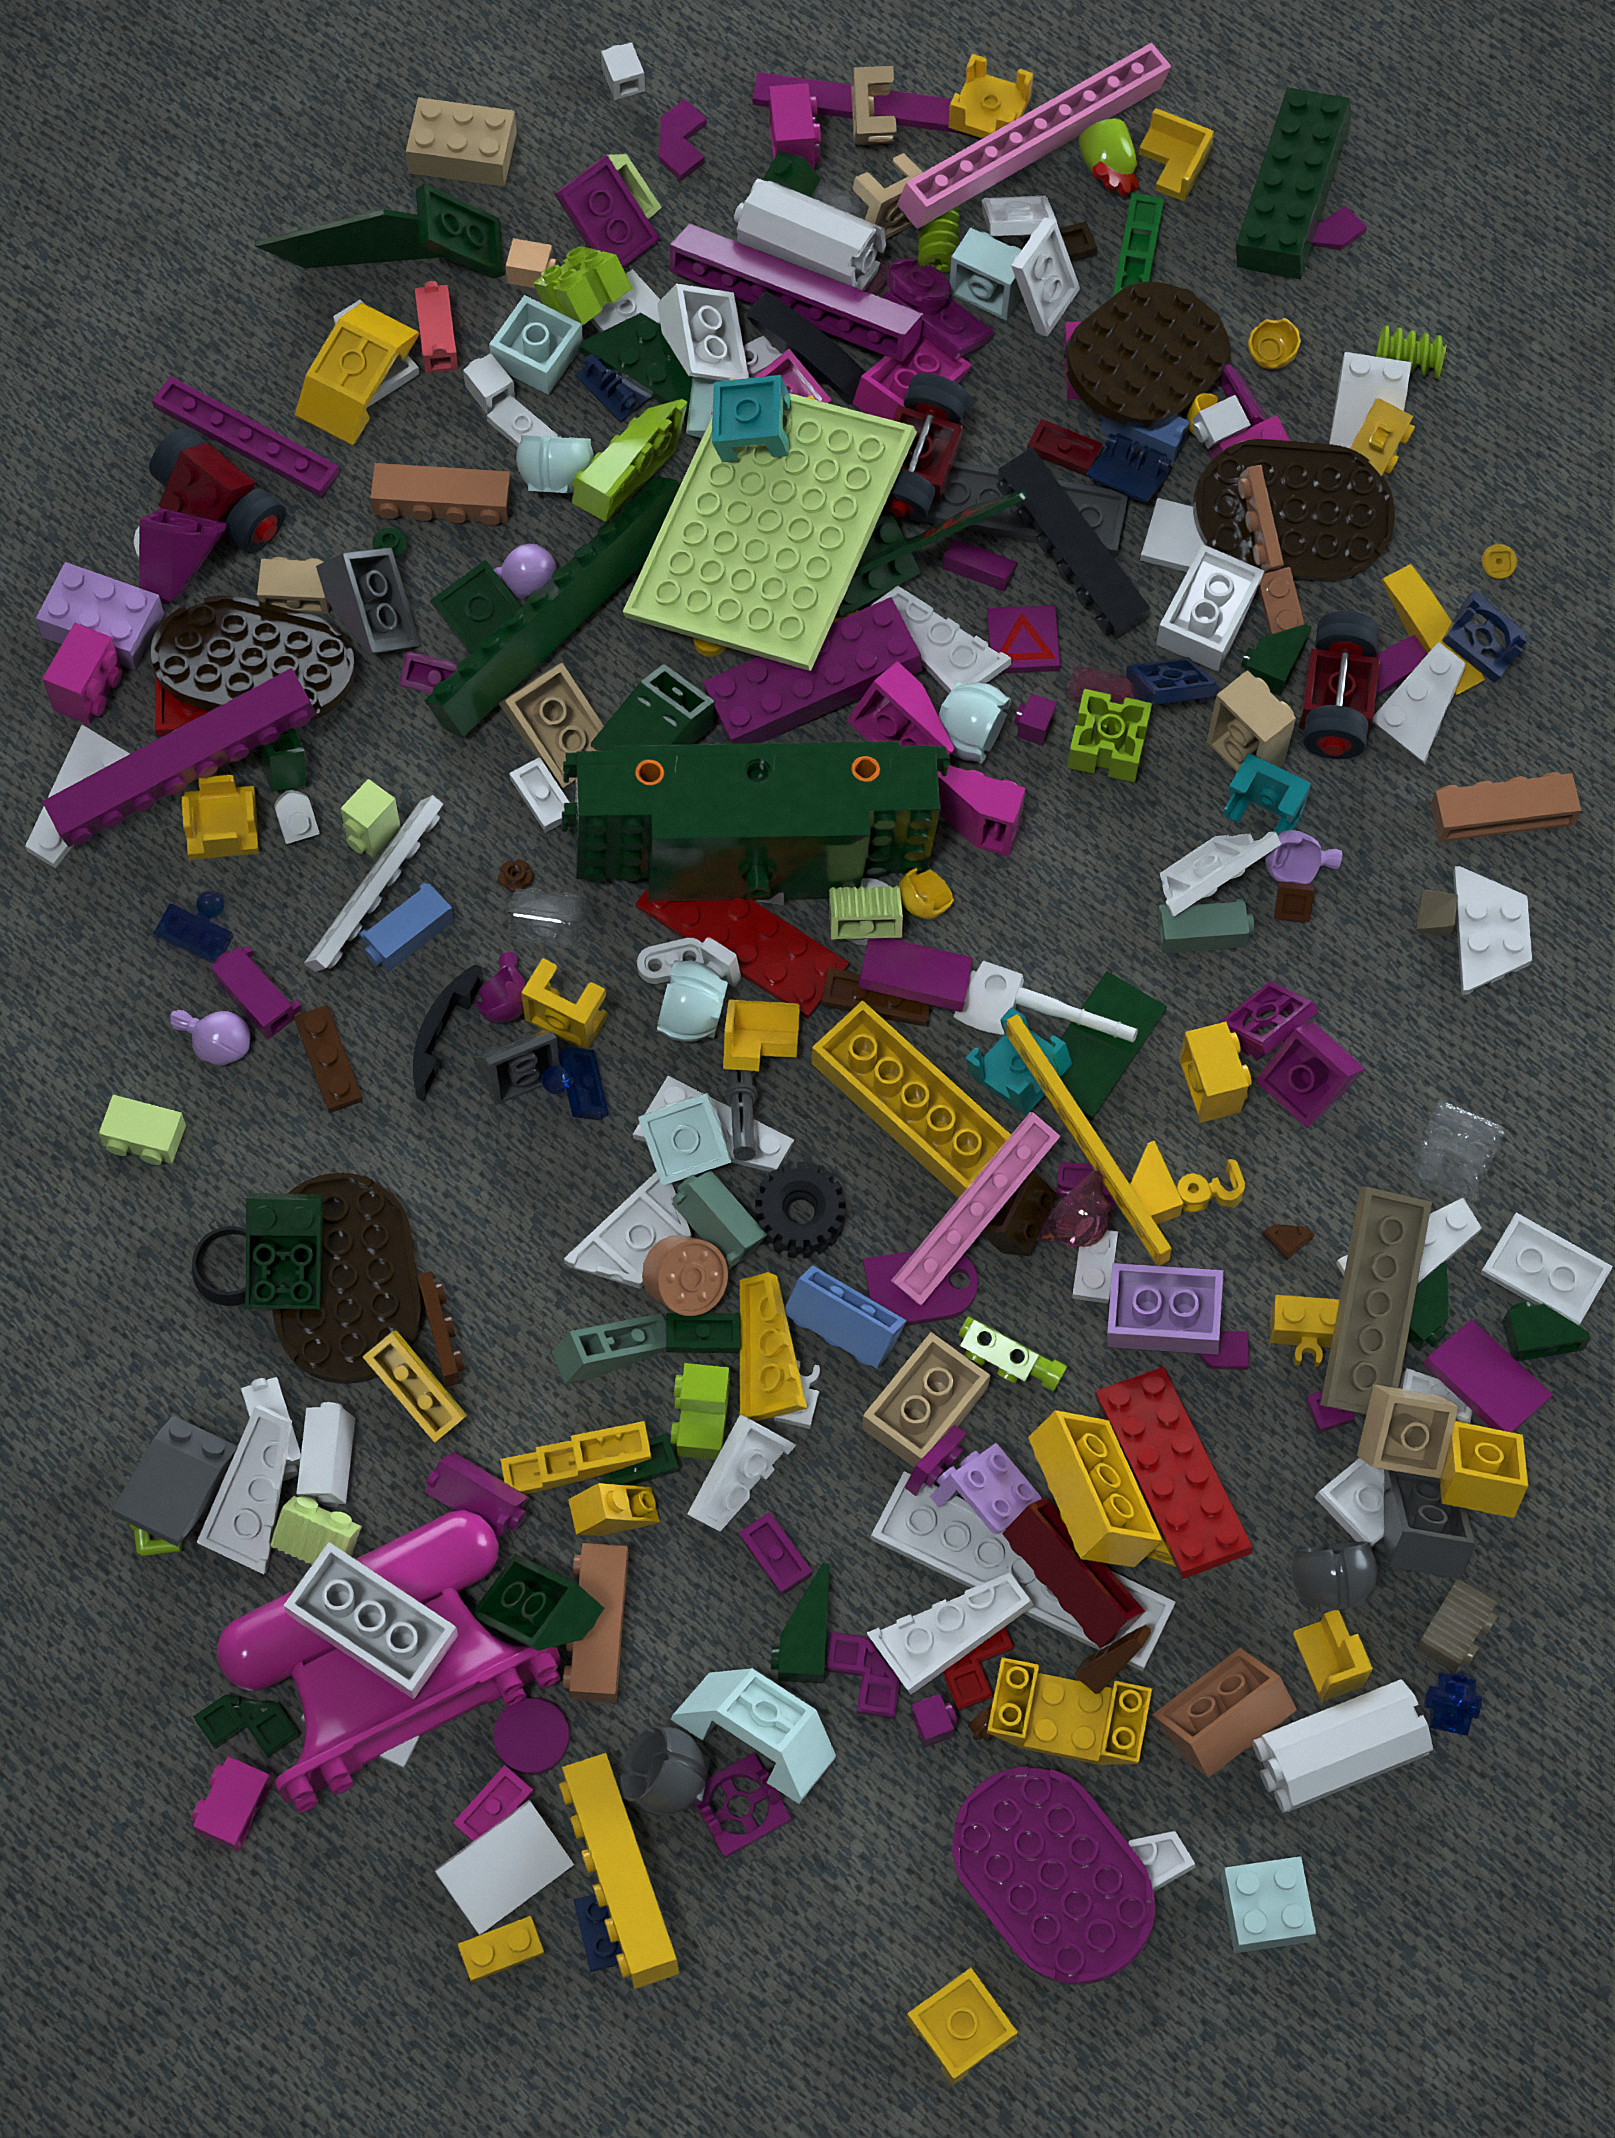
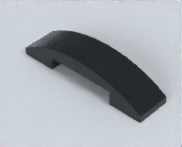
[413,965,484,1101]

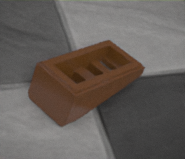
[1075,1624,1151,1694]

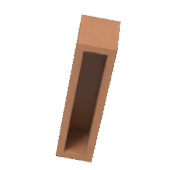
[370,463,512,526]
[1431,772,1581,842]
[563,1543,629,1703]

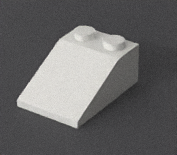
[657,284,749,381]
[1329,352,1411,455]
[1156,544,1265,672]

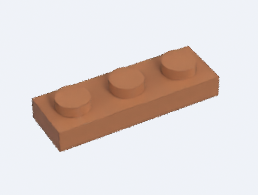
[1238,465,1284,573]

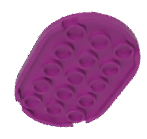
[952,1766,1155,1985]

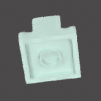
[638,1093,731,1186]

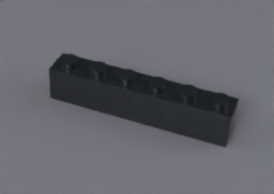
[996,447,1151,640]

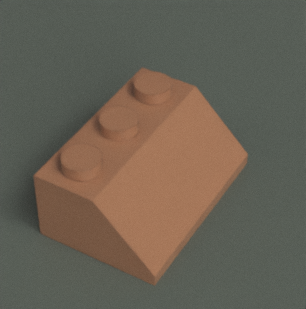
[1152,1648,1297,1778]

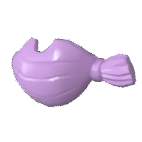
[493,543,557,600]
[1265,830,1342,884]
[170,1010,250,1067]

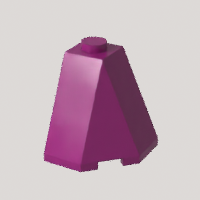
[139,508,227,604]

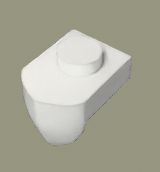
[274,790,320,844]

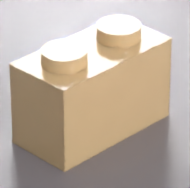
[257,557,330,614]

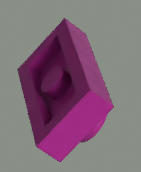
[904,1425,967,1496]
[739,1512,812,1596]

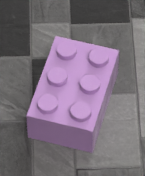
[36,562,164,670]
[1107,1263,1223,1354]

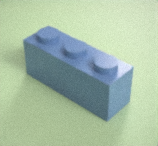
[785,1265,907,1369]

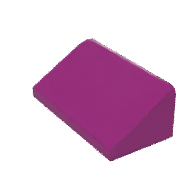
[1220,364,1268,429]
[942,539,1018,592]
[399,651,459,694]

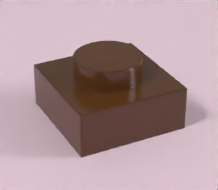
[1274,881,1314,922]

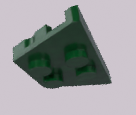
[578,313,693,418]

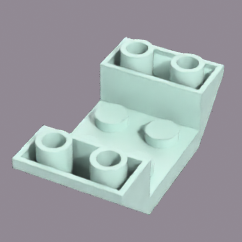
[671,1668,836,1804]

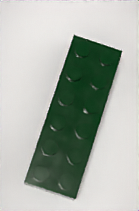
[1236,87,1351,279]

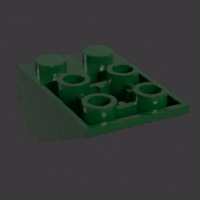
[591,664,715,751]
[245,1193,323,1309]

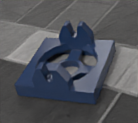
[1442,591,1528,683]
[1126,657,1218,709]

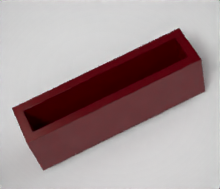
[1002,1497,1145,1649]

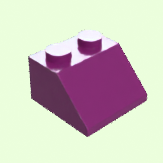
[1255,1021,1365,1128]

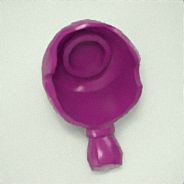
[474,952,526,1024]

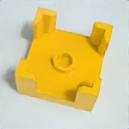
[948,54,1033,138]
[521,958,608,1051]
[906,1968,1018,2086]

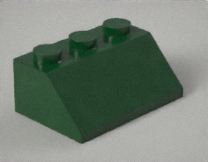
[472,1554,605,1651]

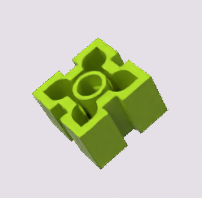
[533,246,633,325]
[1067,689,1152,782]

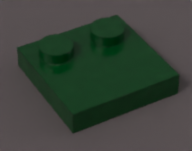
[430,559,521,655]

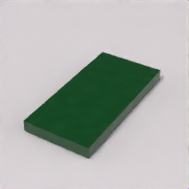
[1060,971,1167,1121]

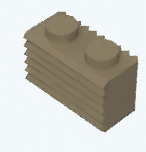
[1416,1579,1498,1672]

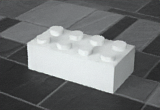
[283,1542,458,1699]

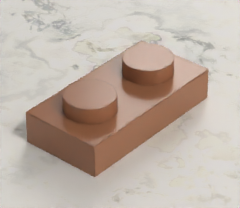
[1258,567,1305,635]

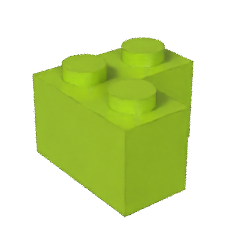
[670,1363,730,1460]

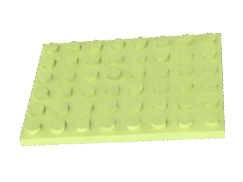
[623,378,917,671]

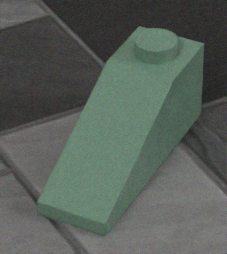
[552,1313,666,1384]

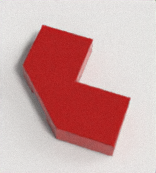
[943,1627,1014,1712]

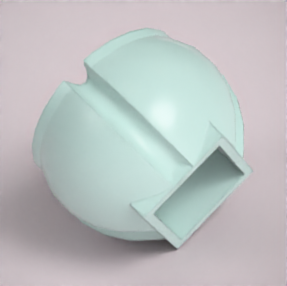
[516,435,594,493]
[938,681,1011,763]
[656,960,728,1042]

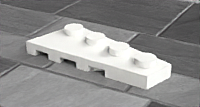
[25,725,130,868]
[633,1076,794,1172]
[1336,1198,1482,1285]
[867,1572,1034,1695]

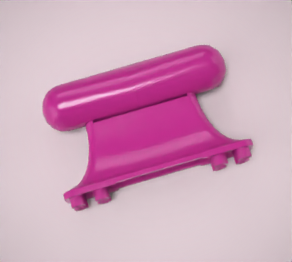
[216,1510,561,1813]

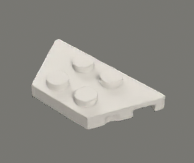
[1160,832,1281,916]
[1453,866,1532,995]
[564,1171,692,1289]

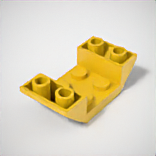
[295,303,420,447]
[987,1657,1152,1765]

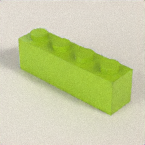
[572,399,688,522]

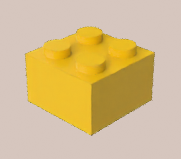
[1179,1022,1252,1123]
[1440,1421,1528,1518]

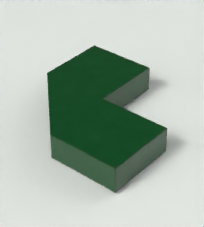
[193,1695,300,1758]

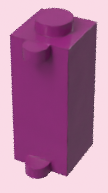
[211,946,302,1040]
[424,1452,528,1538]

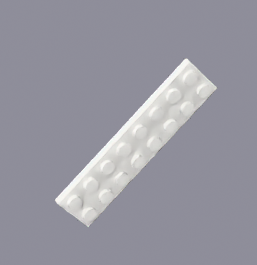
[871,1471,1175,1672]

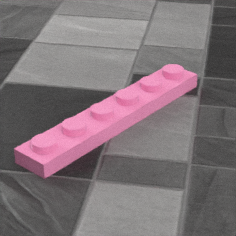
[891,1112,1060,1305]

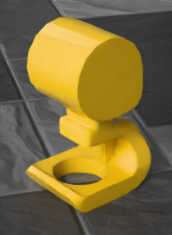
[1177,1159,1245,1212]

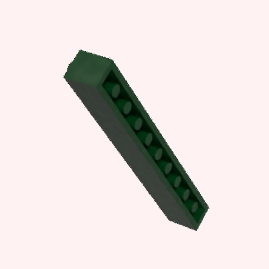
[424,476,680,737]

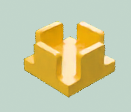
[182,775,259,860]

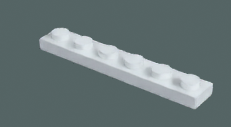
[304,795,443,972]

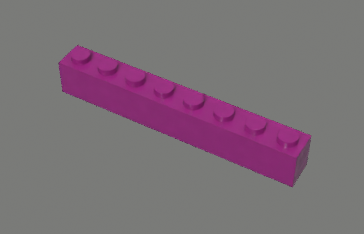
[669,224,923,362]
[42,668,317,847]

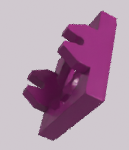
[1219,981,1318,1061]
[694,1753,792,1859]

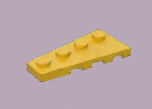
[740,1272,807,1422]

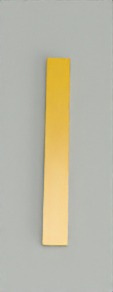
[1006,1014,1172,1266]

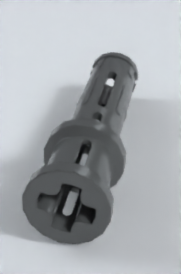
[724,1069,757,1161]

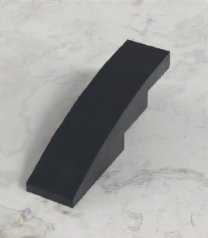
[744,291,866,404]

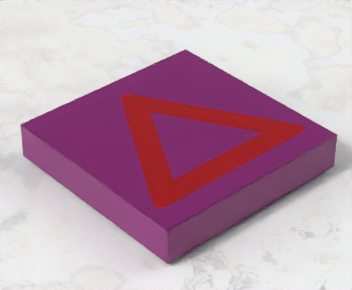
[987,605,1060,674]

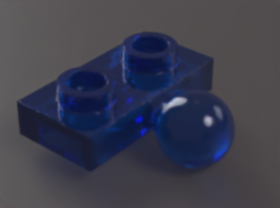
[153,890,234,964]
[541,1046,609,1120]

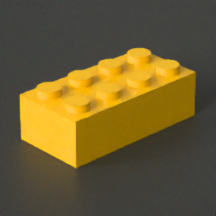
[1028,1410,1162,1567]

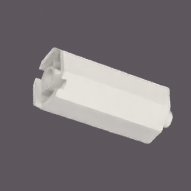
[734,179,886,291]
[1252,1679,1433,1813]

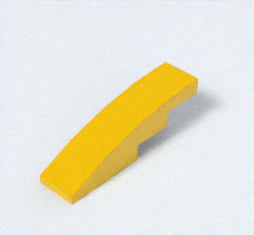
[1380,564,1485,697]
[500,1421,652,1495]

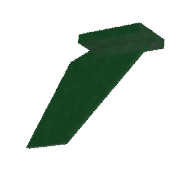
[255,183,504,278]

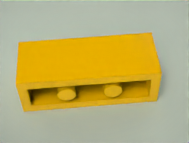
[363,1330,467,1443]

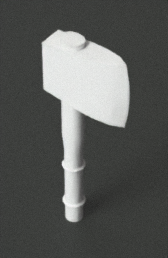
[953,961,1138,1042]

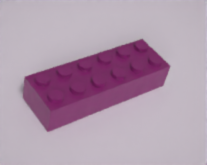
[703,597,922,744]

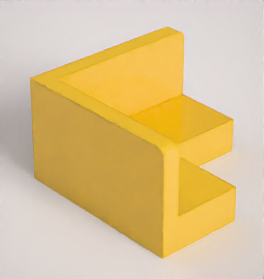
[1138,108,1214,202]
[723,1000,800,1071]
[1293,1610,1373,1702]

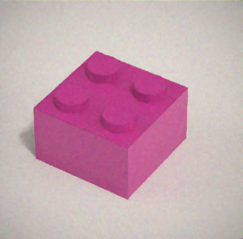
[769,83,821,171]
[42,623,123,725]

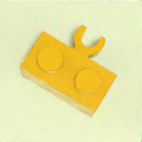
[1350,397,1415,477]
[1270,1295,1339,1367]

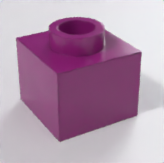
[1014,693,1057,746]
[910,1694,958,1748]

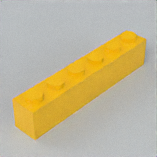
[558,1753,679,1989]

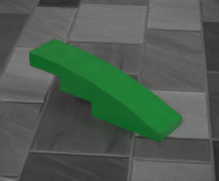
[1112,193,1164,297]

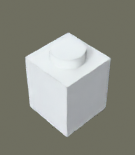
[601,42,645,100]
[463,353,515,415]
[1193,395,1250,449]

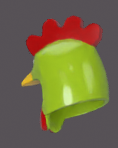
[1079,118,1139,196]

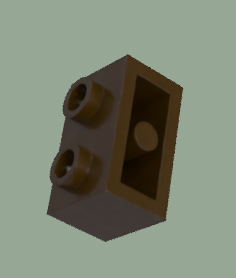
[981,1171,1058,1256]

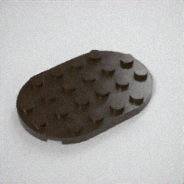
[1064,282,1231,428]
[1193,439,1395,581]
[151,596,355,721]
[272,1173,422,1384]

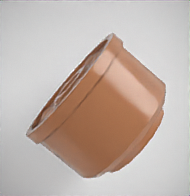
[642,1235,728,1316]

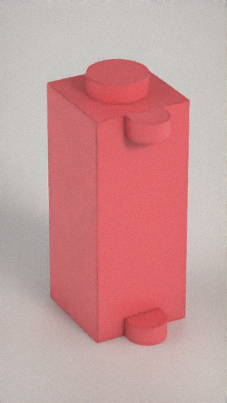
[415,281,458,373]

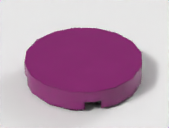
[886,258,951,309]
[493,1698,569,1775]

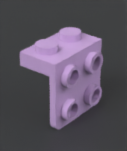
[929,1443,1042,1534]

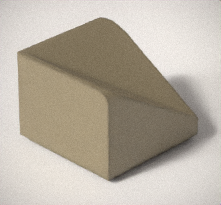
[1416,890,1458,937]

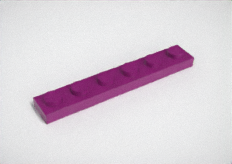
[152,376,340,498]

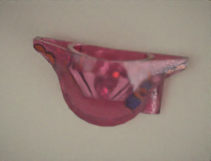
[1037,1171,1111,1247]

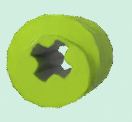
[917,205,960,273]
[1375,325,1447,379]

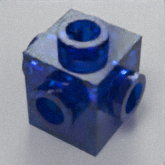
[1424,1672,1482,1736]

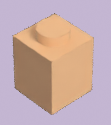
[506,238,558,288]

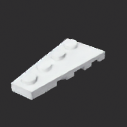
[871,586,1011,693]
[196,1405,292,1574]

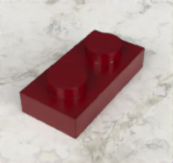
[1027,419,1102,475]

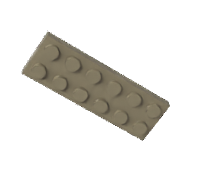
[1320,1187,1432,1415]

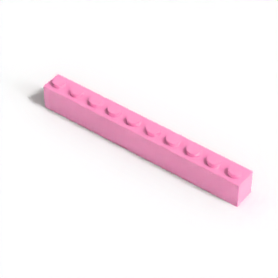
[897,43,1172,229]

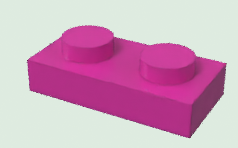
[453,1765,534,1842]

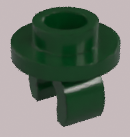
[372,528,407,559]

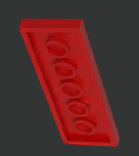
[636,890,849,1020]
[1095,1367,1252,1579]

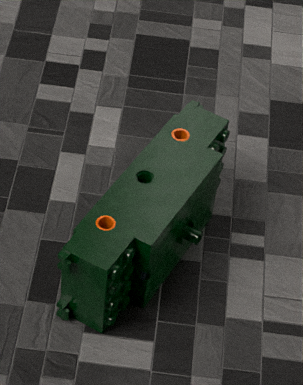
[561,741,950,902]

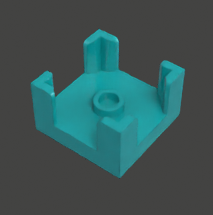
[712,375,790,462]
[1222,753,1311,835]
[965,1007,1072,1115]

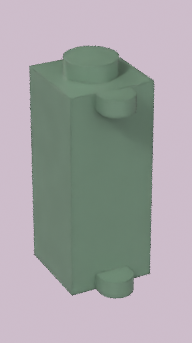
[1158,898,1254,954]
[672,1170,767,1269]

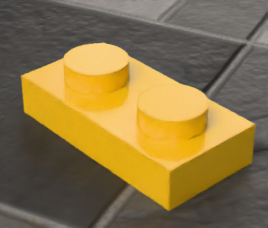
[458,1916,545,1983]

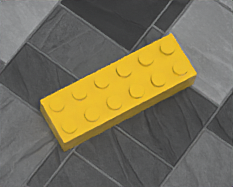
[812,1000,1011,1198]

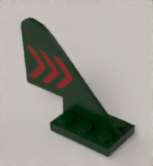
[835,490,1028,618]

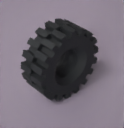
[755,1162,846,1259]

